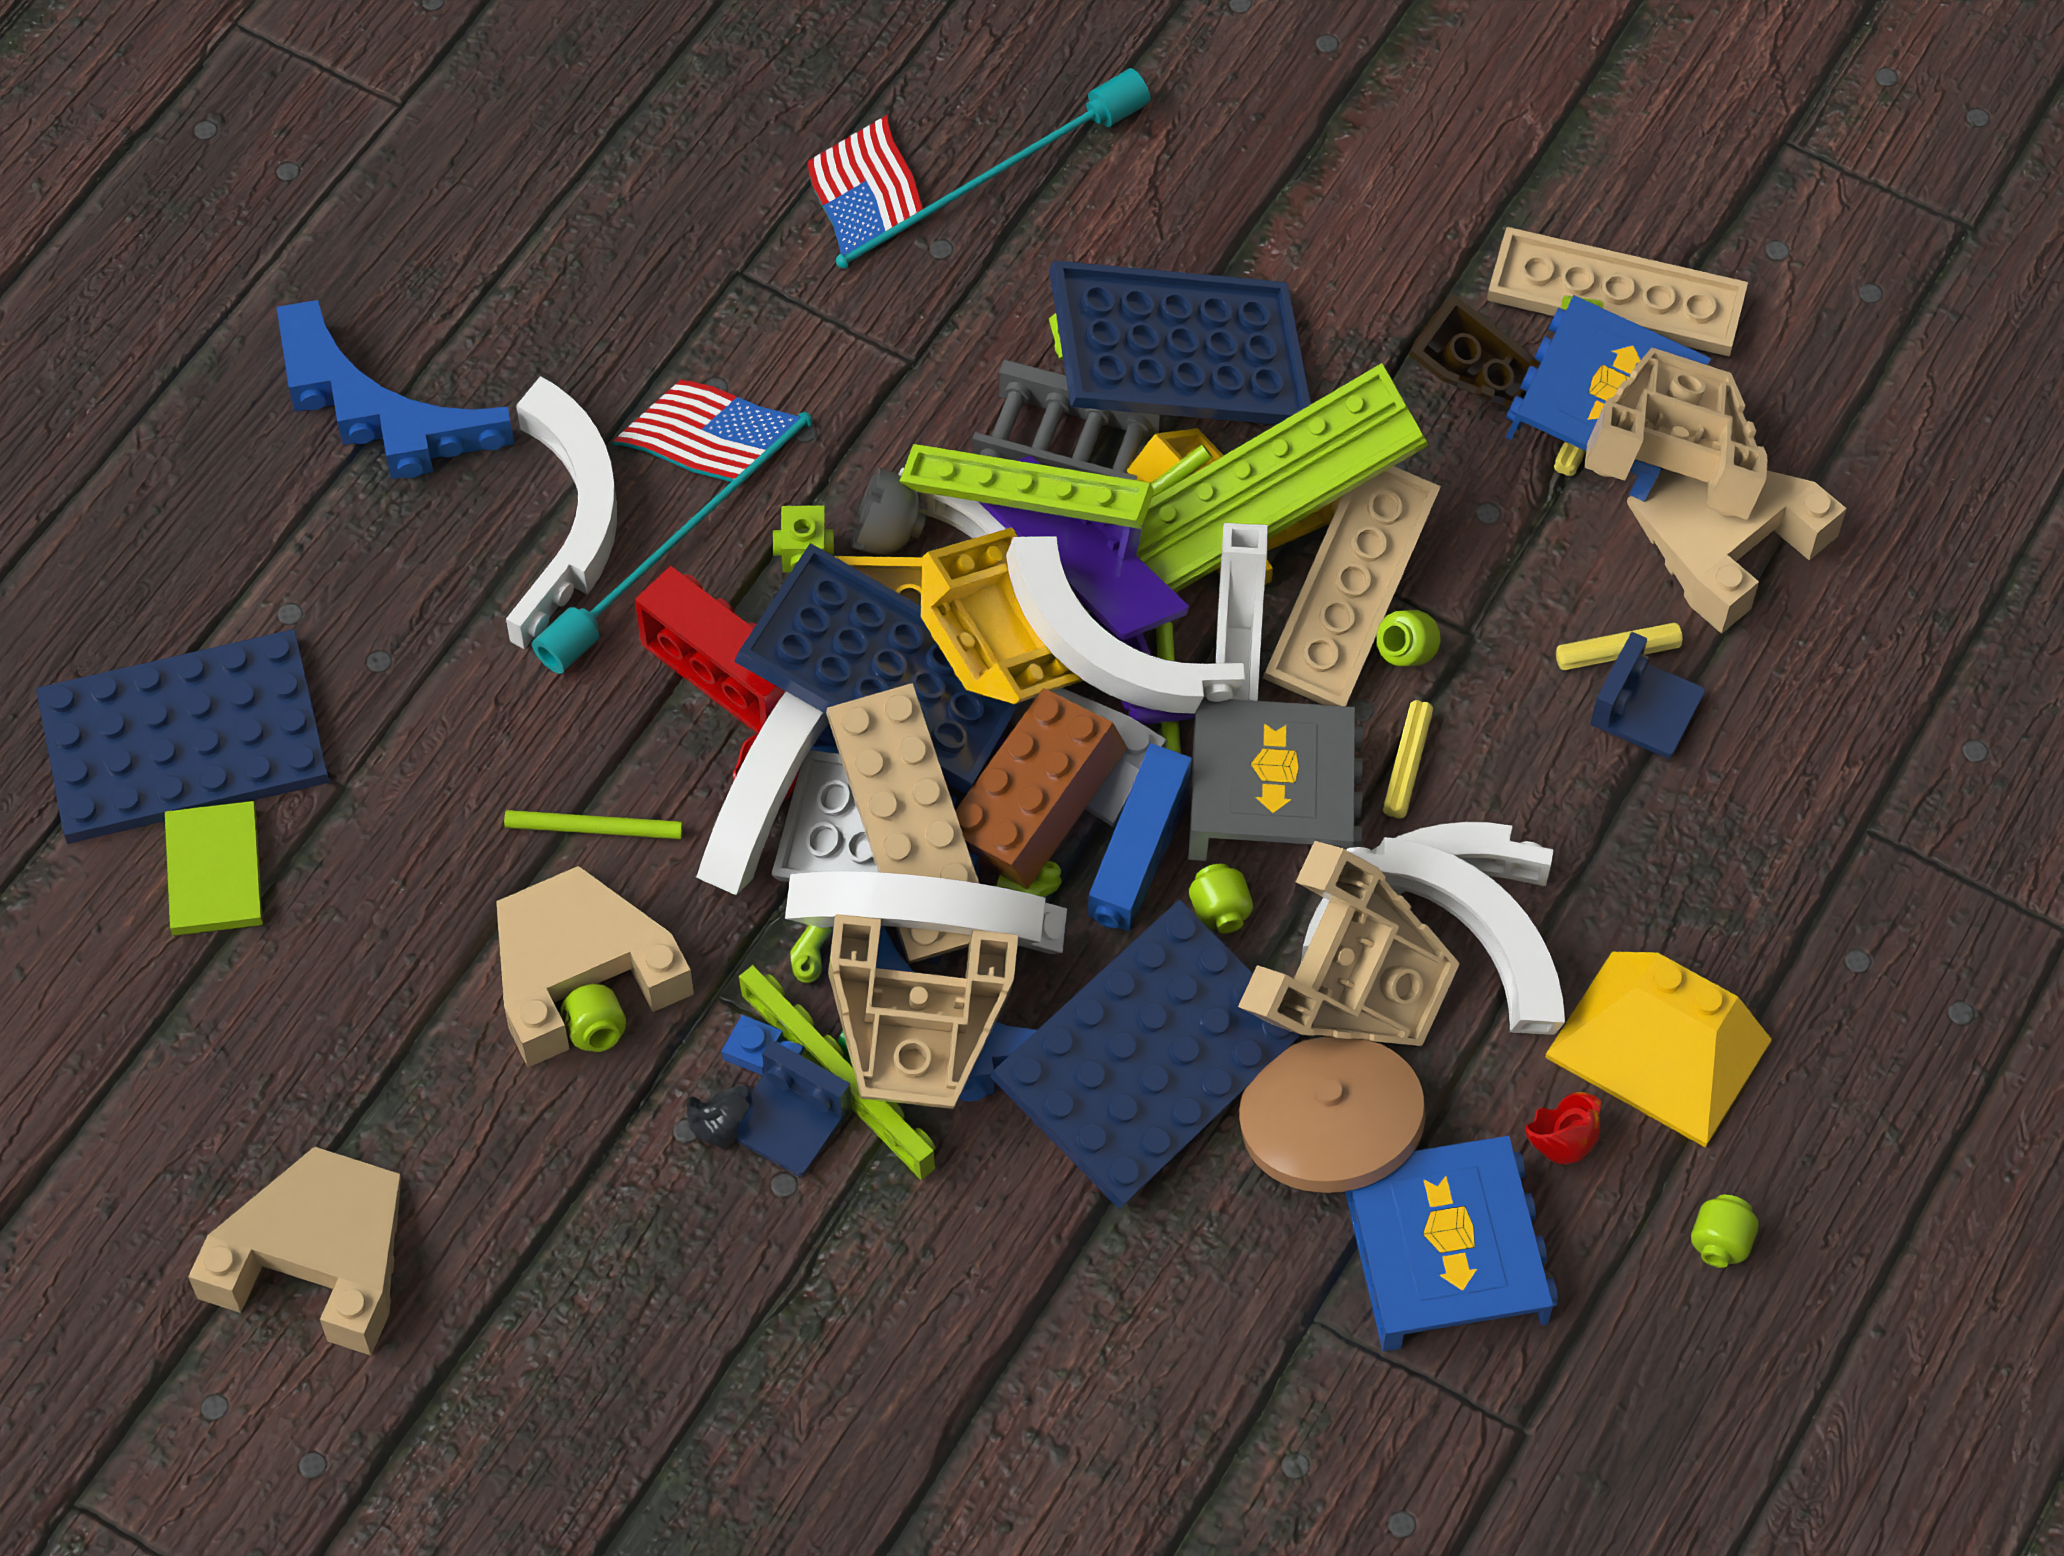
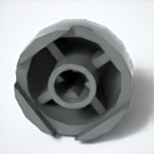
[851,467,926,556]

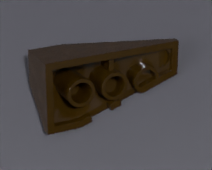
[1409,294,1541,408]

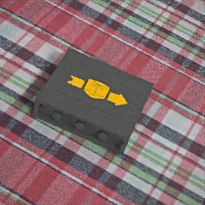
[1188,697,1363,861]

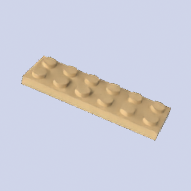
[1487,227,1748,357]
[1263,466,1441,706]
[826,683,979,965]

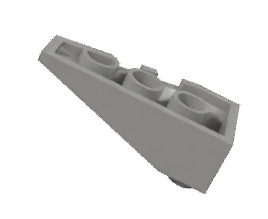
[1010,688,1167,827]

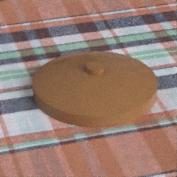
[1239,1036,1426,1193]

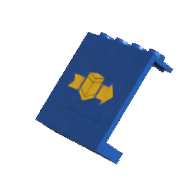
[1506,295,1711,502]
[1345,1136,1558,1352]

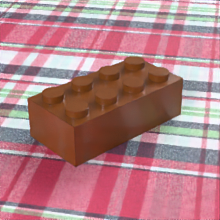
[955,688,1128,889]

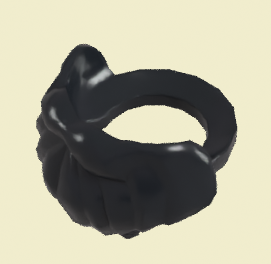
[687,1086,752,1150]

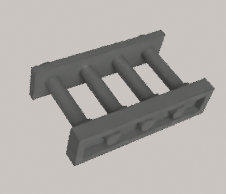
[972,359,1164,480]

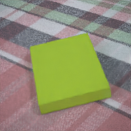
[165,801,263,936]

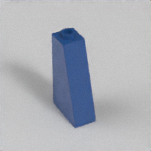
[1088,743,1192,931]

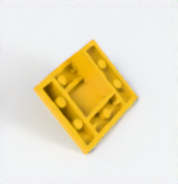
[921,527,1083,704]
[1545,952,1772,1148]

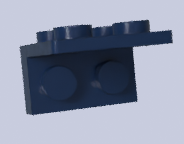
[1590,632,1705,759]
[735,1040,852,1177]

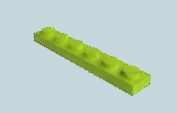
[900,444,1154,529]
[739,965,935,1180]

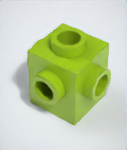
[773,505,834,572]

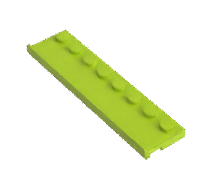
[1136,363,1429,593]

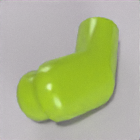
[996,861,1061,898]
[790,925,832,983]

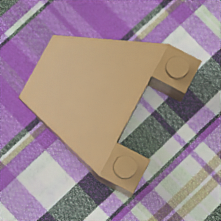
[1584,347,1767,520]
[1627,469,1847,633]
[1238,841,1460,1046]
[496,866,694,1067]
[828,914,1018,1109]
[188,1147,401,1355]

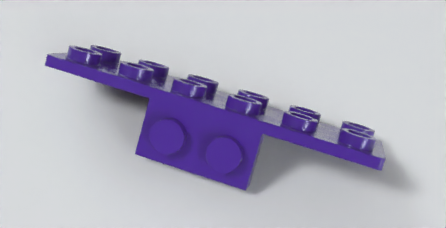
[979,456,1189,640]

